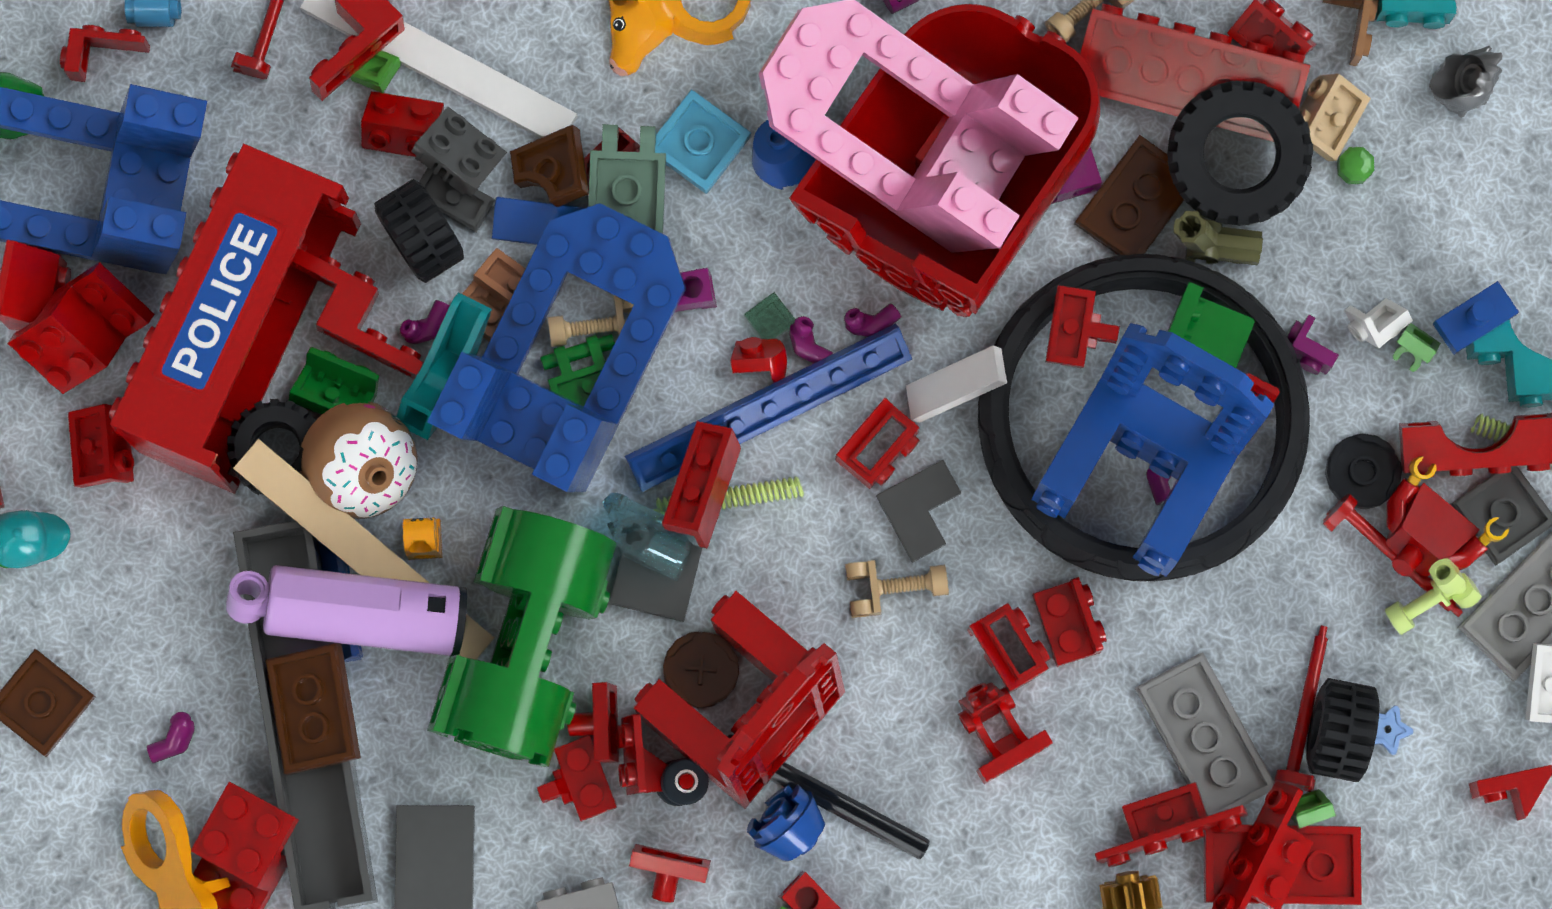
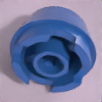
[752,120,816,190]
[747,784,825,862]

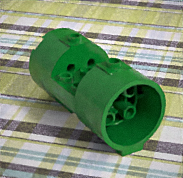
[427,506,617,767]

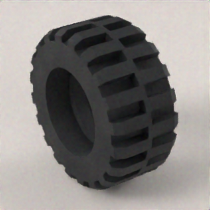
[1167,80,1313,226]

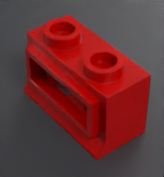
[835,398,920,489]
[967,603,1050,694]

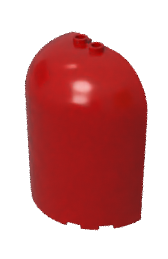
[789,4,1100,317]

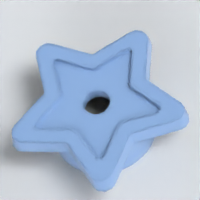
[1375,705,1414,755]

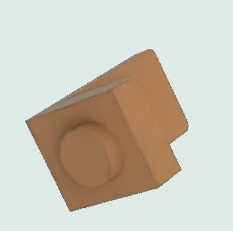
[1322,0,1378,66]

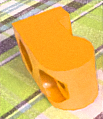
[403,517,443,560]

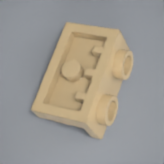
[1299,74,1371,161]

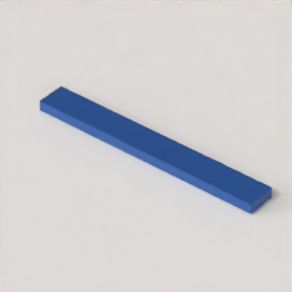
[625,323,912,492]

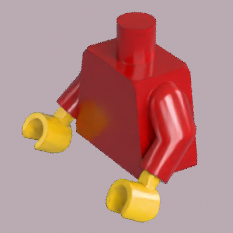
[1386,456,1509,577]

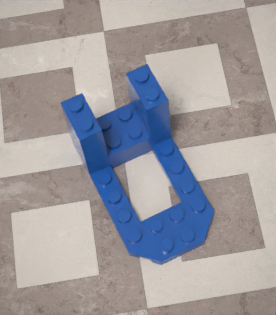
[0,84,207,274]
[427,203,686,492]
[1031,323,1274,577]

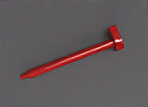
[231,0,284,80]
[1323,493,1463,617]
[1274,625,1328,792]

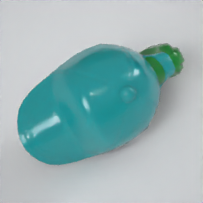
[0,510,71,568]

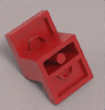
[7,262,155,394]
[191,782,299,909]

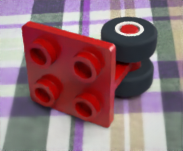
[615,714,709,806]

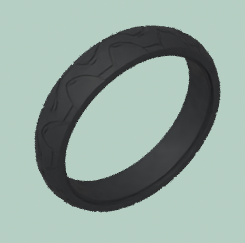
[978,254,1310,581]

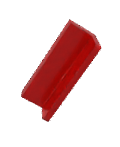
[662,421,741,549]

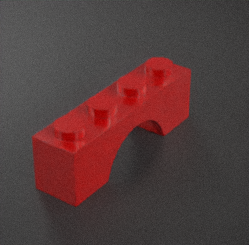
[1399,413,1552,478]

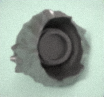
[1429,45,1503,118]

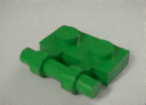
[540,334,615,407]

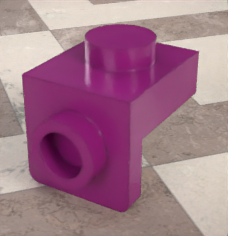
[1287,314,1339,375]

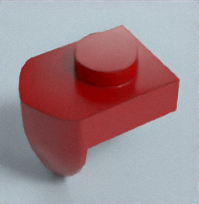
[730,337,787,383]

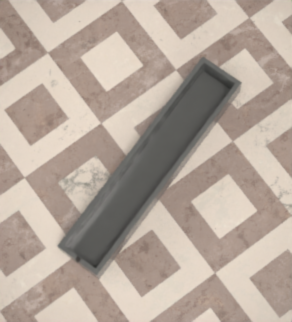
[233,521,378,909]

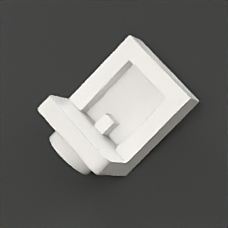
[1344,298,1413,348]

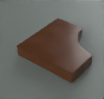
[510,124,589,207]

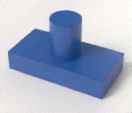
[1433,281,1519,355]

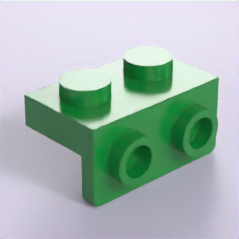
[288,347,379,415]

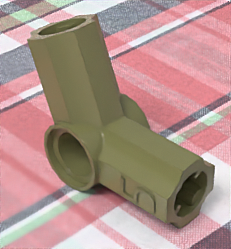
[1173,211,1263,266]

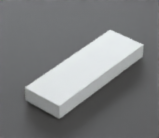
[906,345,1007,423]

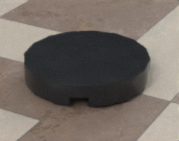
[1325,433,1402,510]

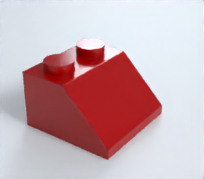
[0,240,71,331]

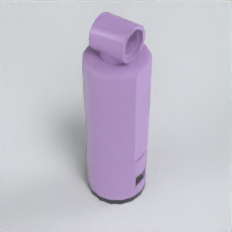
[226,565,467,656]

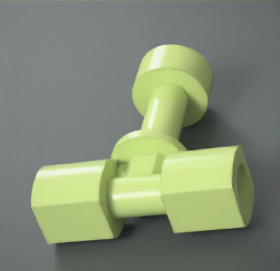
[1385,558,1482,635]

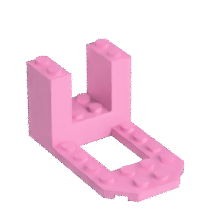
[759,0,1078,253]

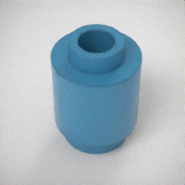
[125,0,182,27]

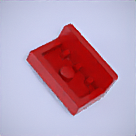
[361,91,444,157]

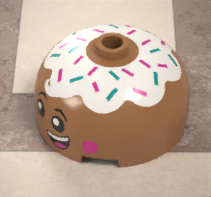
[299,401,418,519]

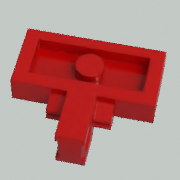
[1045,285,1120,368]
[537,735,617,822]

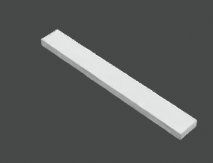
[300,0,578,138]

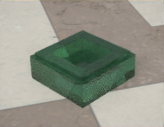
[744,292,795,339]

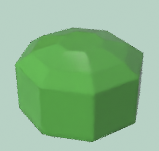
[1337,147,1375,184]

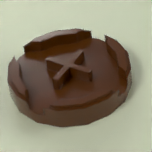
[663,632,739,708]

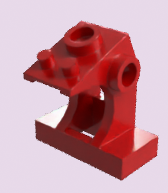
[958,682,1053,784]

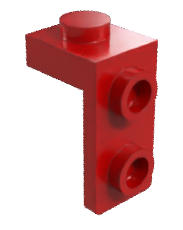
[60,25,150,82]

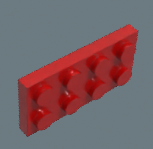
[1204,824,1362,905]

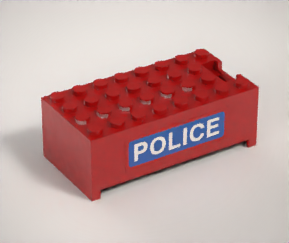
[109,143,361,494]

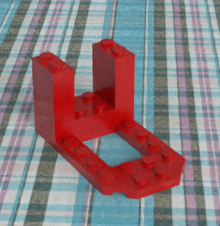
[634,591,845,809]

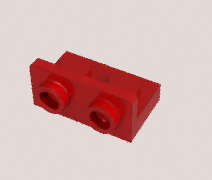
[1227,0,1317,57]
[68,404,134,488]
[1032,577,1107,667]

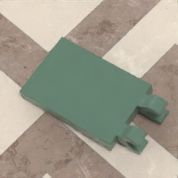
[588,124,666,234]

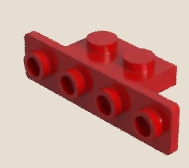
[1212,781,1314,909]
[1095,782,1248,868]

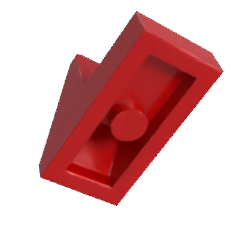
[1469,765,1552,821]

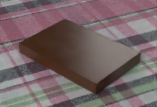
[1074,135,1184,255]
[265,643,361,775]

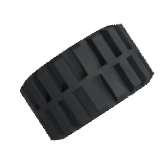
[374,179,464,283]
[227,399,316,495]
[1306,678,1380,782]

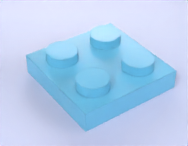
[655,89,751,194]

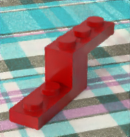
[309,0,405,101]
[290,242,424,379]

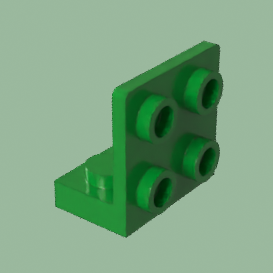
[1168,282,1255,368]

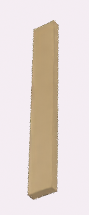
[233,439,495,660]

